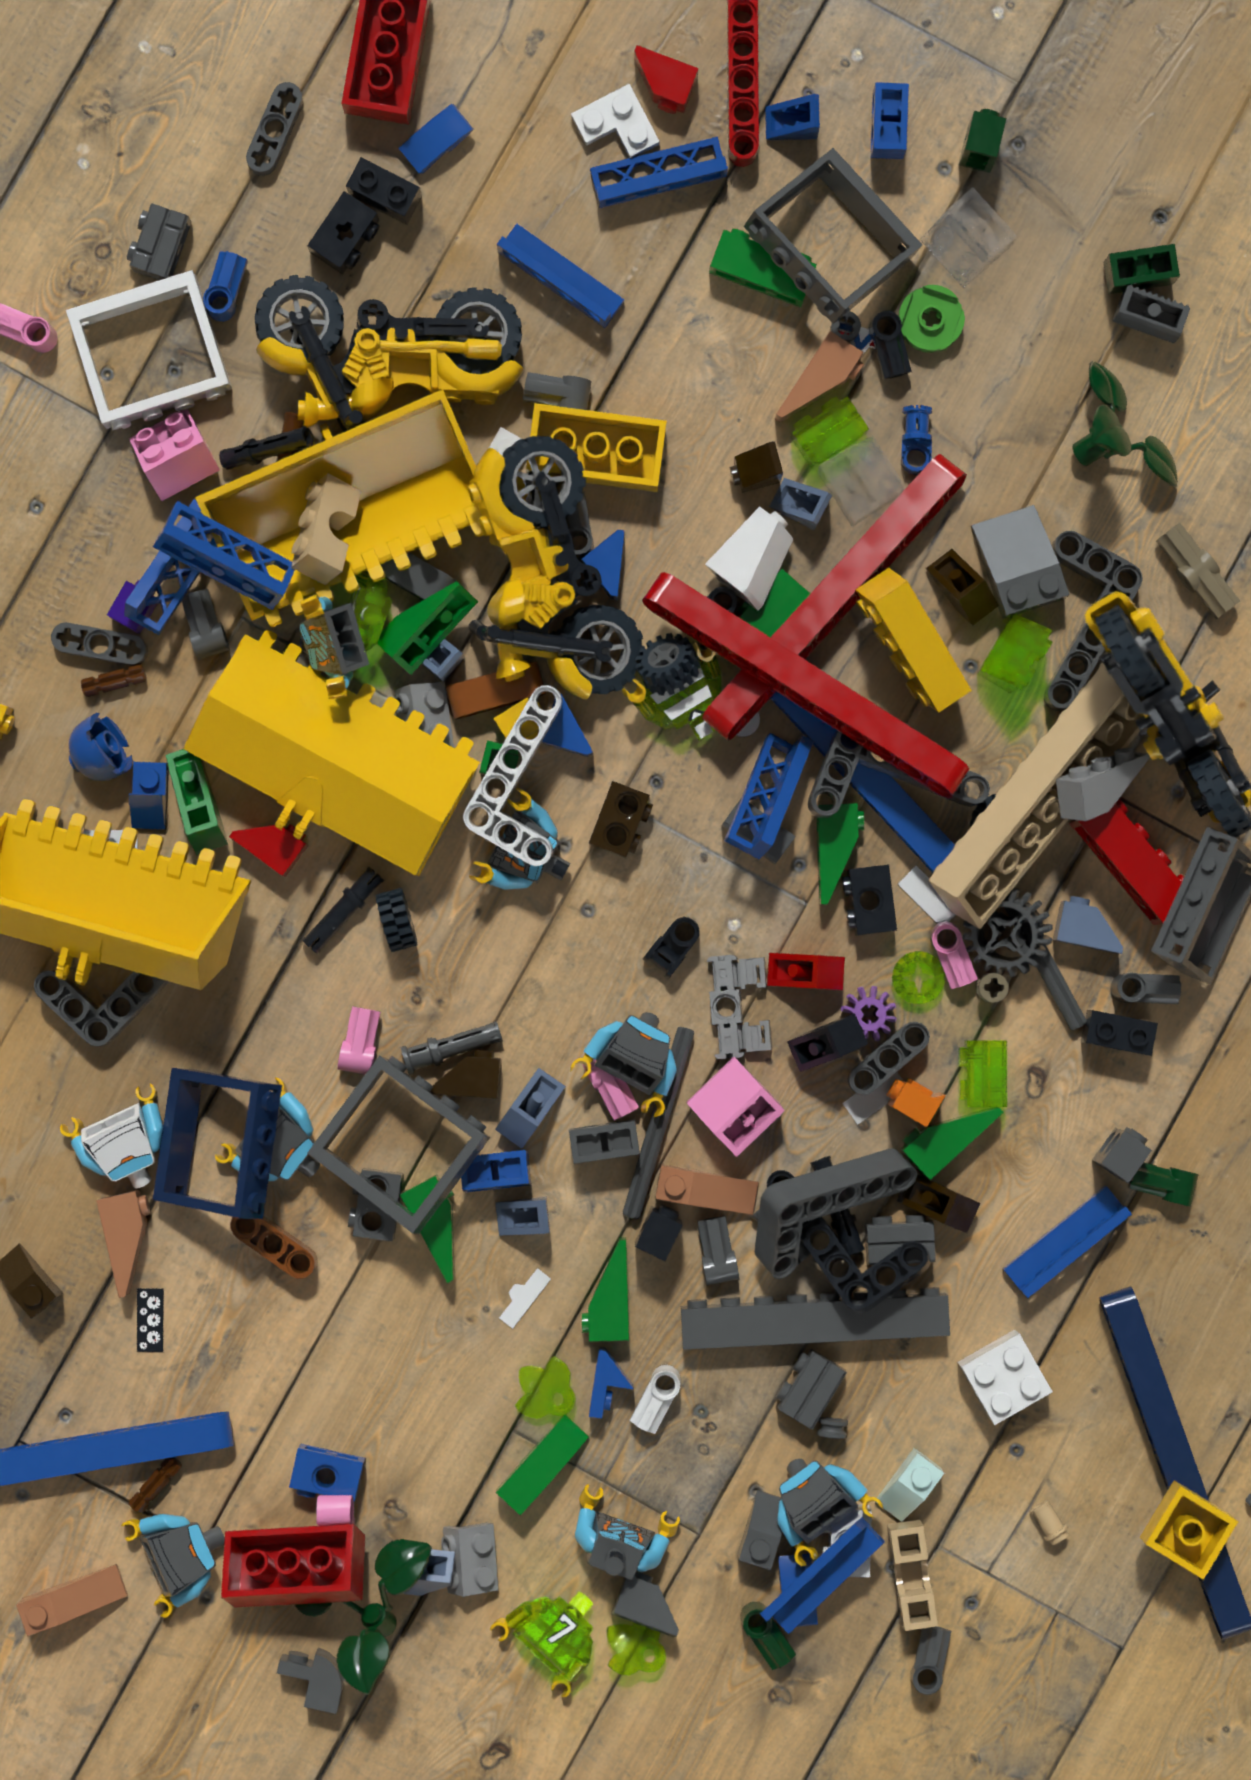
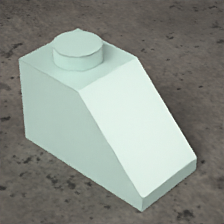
[876,1448,944,1522]

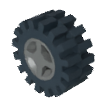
[635,633,700,696]
[375,888,418,952]

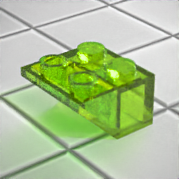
[977,614,1053,694]

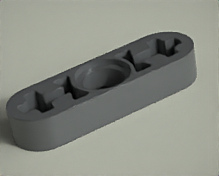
[246,82,303,176]
[51,622,148,666]

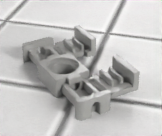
[707,955,772,1059]

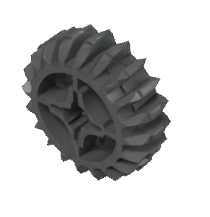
[963,888,1053,977]

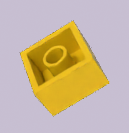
[1140,1480,1239,1580]

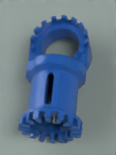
[901,405,932,475]

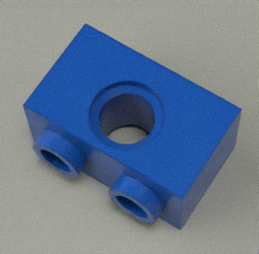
[289,1444,366,1502]

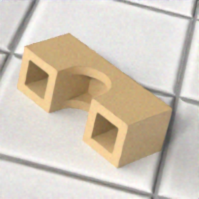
[291,473,361,585]
[887,1519,938,1631]

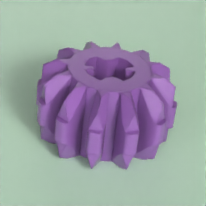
[840,986,897,1041]

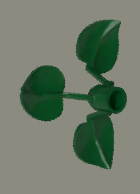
[1072,361,1178,488]
[294,1539,432,1695]

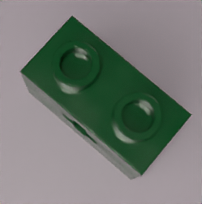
[958,109,1007,173]
[1103,244,1180,294]

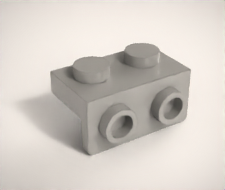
[395,682,454,747]
[441,1522,498,1597]

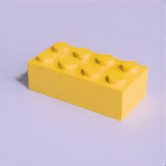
[526,403,667,492]
[855,568,972,713]

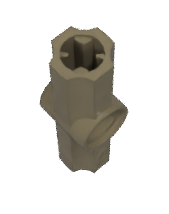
[1156,523,1240,619]

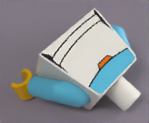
[60,1083,163,1189]

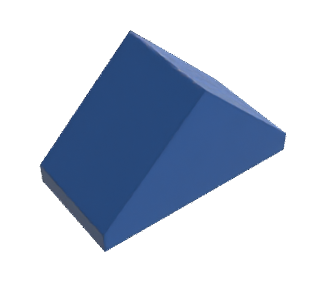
[765,94,820,140]
[581,530,625,600]
[542,694,593,757]

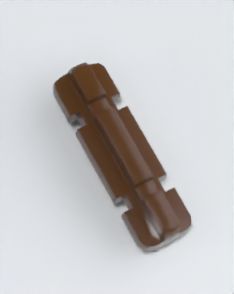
[81,664,146,697]
[128,1457,182,1514]

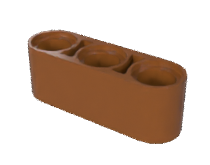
[445,662,546,720]
[230,1216,318,1279]

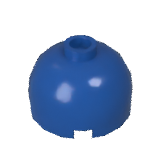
[68,713,133,781]

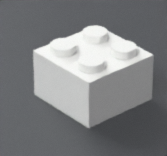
[958,1330,1053,1425]

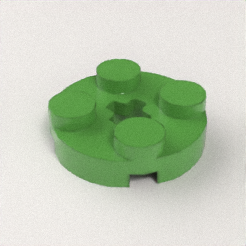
[898,285,965,353]

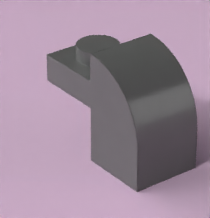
[277,1648,344,1714]

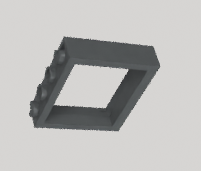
[743,148,923,324]
[1151,827,1251,985]
[307,1055,491,1235]

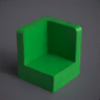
[479,740,520,780]

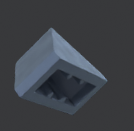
[769,478,832,531]
[422,639,465,682]
[495,1196,550,1236]

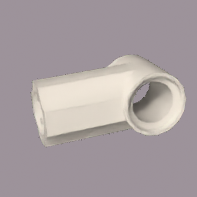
[630,1365,681,1434]

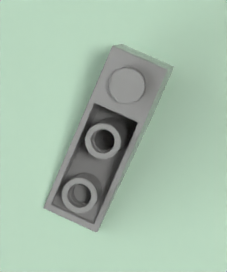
[1056,748,1149,821]

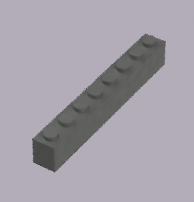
[680,1287,950,1350]

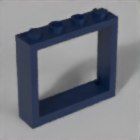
[153,1068,282,1219]

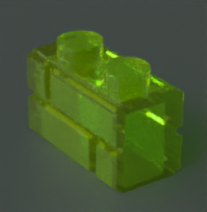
[791,396,869,470]
[958,1040,1007,1107]

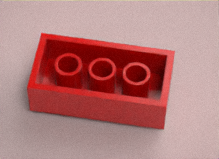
[341,0,431,125]
[1069,799,1184,925]
[221,1524,365,1608]

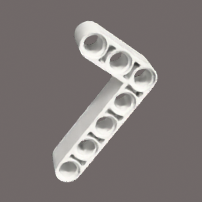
[463,686,563,866]

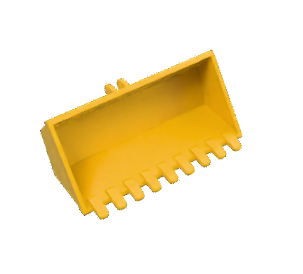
[195,389,484,627]
[183,630,480,877]
[0,799,251,990]

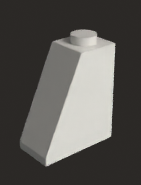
[705,506,793,611]

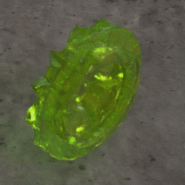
[892,951,945,1004]

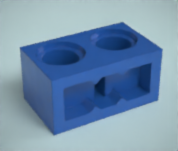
[870,82,909,159]
[461,1150,532,1193]

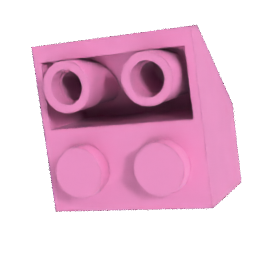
[129,409,220,501]
[686,1057,785,1157]

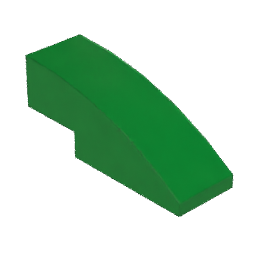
[496,1414,589,1515]

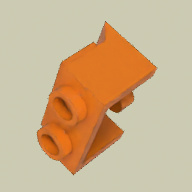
[886,1078,946,1127]

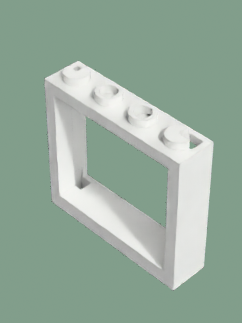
[66,270,232,430]

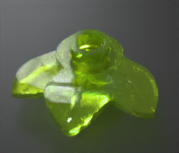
[515,1356,576,1419]
[606,1622,666,1676]

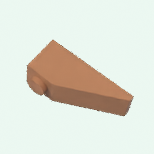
[775,331,864,423]
[655,1164,759,1215]
[96,1189,151,1298]
[16,1564,128,1637]

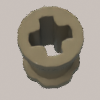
[975,973,1009,1003]

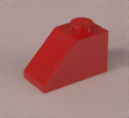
[634,45,699,114]
[229,824,309,877]
[767,953,845,990]

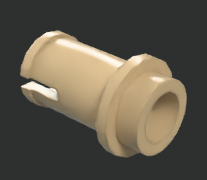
[1030,1500,1069,1545]

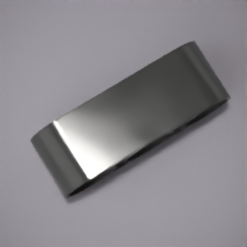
[381,552,458,601]
[848,1022,930,1095]

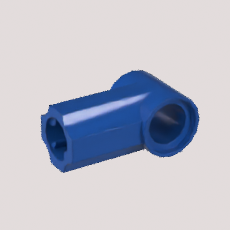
[203,251,248,322]

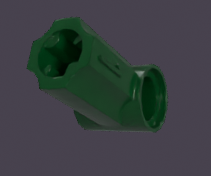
[1128,1162,1199,1207]
[740,1602,796,1670]

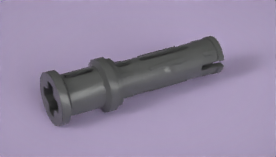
[400,1021,503,1075]

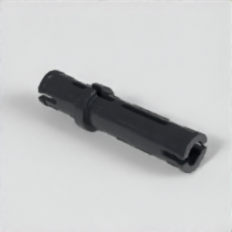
[219,426,314,470]
[302,866,385,954]
[810,1156,865,1255]

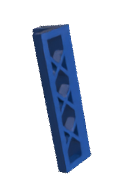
[590,137,728,208]
[497,223,624,328]
[124,499,217,635]
[153,501,295,610]
[724,733,813,860]
[1002,1186,1132,1298]
[760,1517,885,1634]

